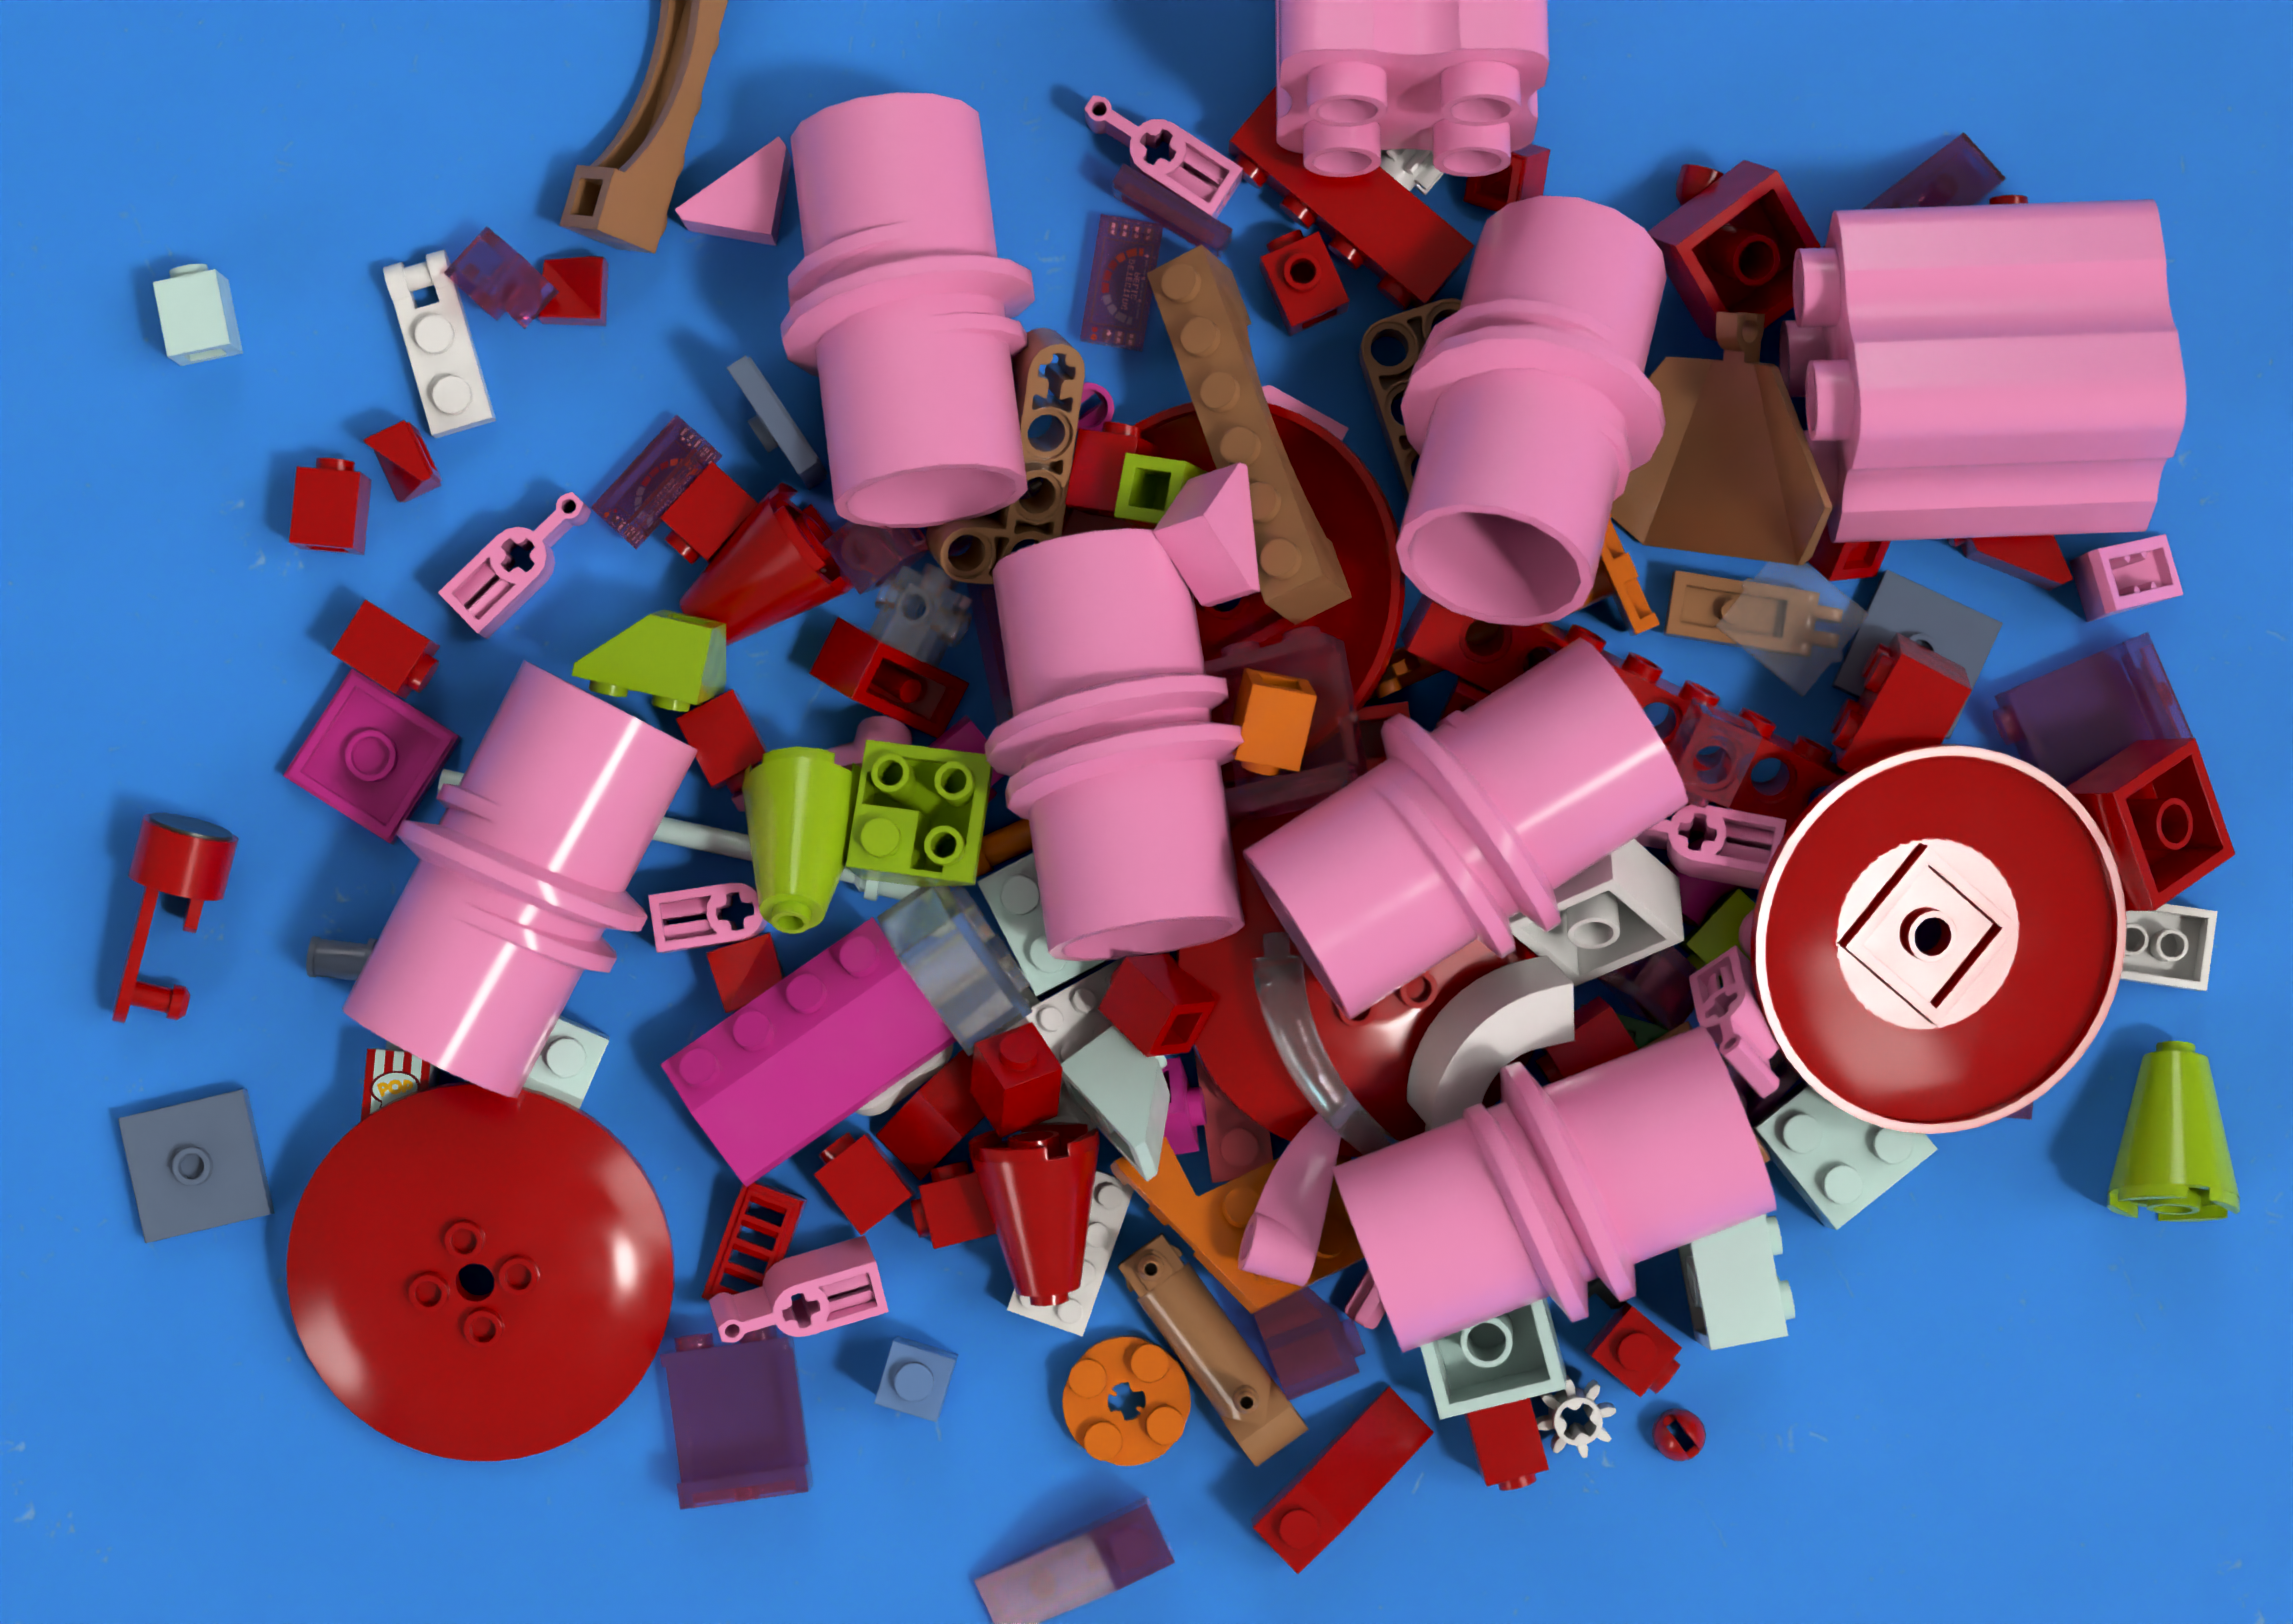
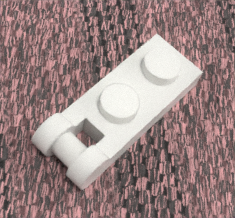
[383,249,496,438]

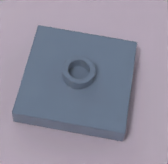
[727,355,828,490]
[1831,570,2003,740]
[118,1089,275,1243]

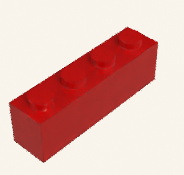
[1229,86,1474,311]

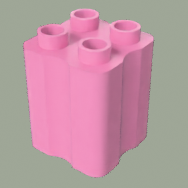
[1275,0,1549,177]
[1779,199,2186,543]

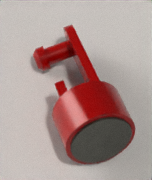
[112,813,239,1023]

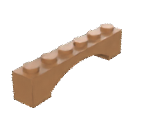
[559,0,728,254]
[1146,244,1352,625]

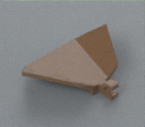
[1611,312,1833,565]

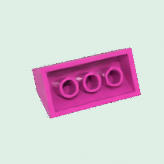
[660,917,958,1187]

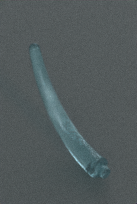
[1251,932,1400,1155]

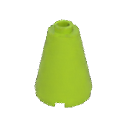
[742,746,861,934]
[2107,1041,2240,1222]

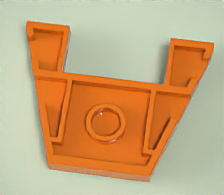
[1110,1137,1365,1314]

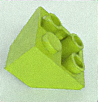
[571,609,726,712]
[846,739,993,887]

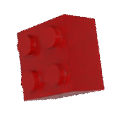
[1647,160,1821,342]
[1830,632,1972,772]
[2066,738,2236,911]

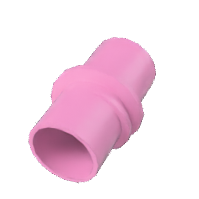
[780,92,1035,528]
[1396,195,1667,626]
[985,528,1245,961]
[1243,638,1688,1020]
[342,660,698,1098]
[1332,1025,1777,1353]

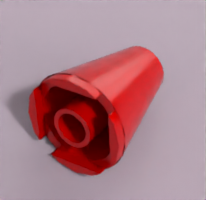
[679,482,859,646]
[969,1122,1100,1306]

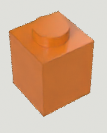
[1231,667,1317,776]

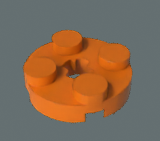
[1062,1335,1191,1466]

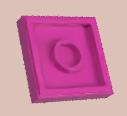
[283,669,462,845]

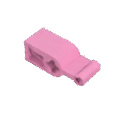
[1084,95,1243,227]
[438,492,591,639]
[1634,804,1787,889]
[648,883,767,953]
[1689,945,1780,1099]
[709,1235,889,1343]

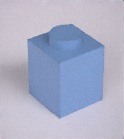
[874,1336,959,1422]

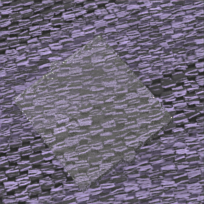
[1715,562,1870,697]

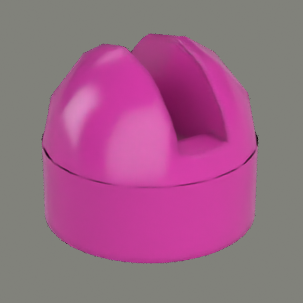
[1077,382,1114,431]

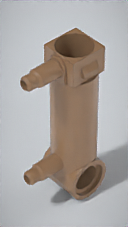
[1118,1233,1309,1467]

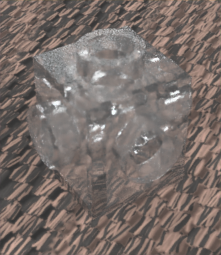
[869,562,973,667]

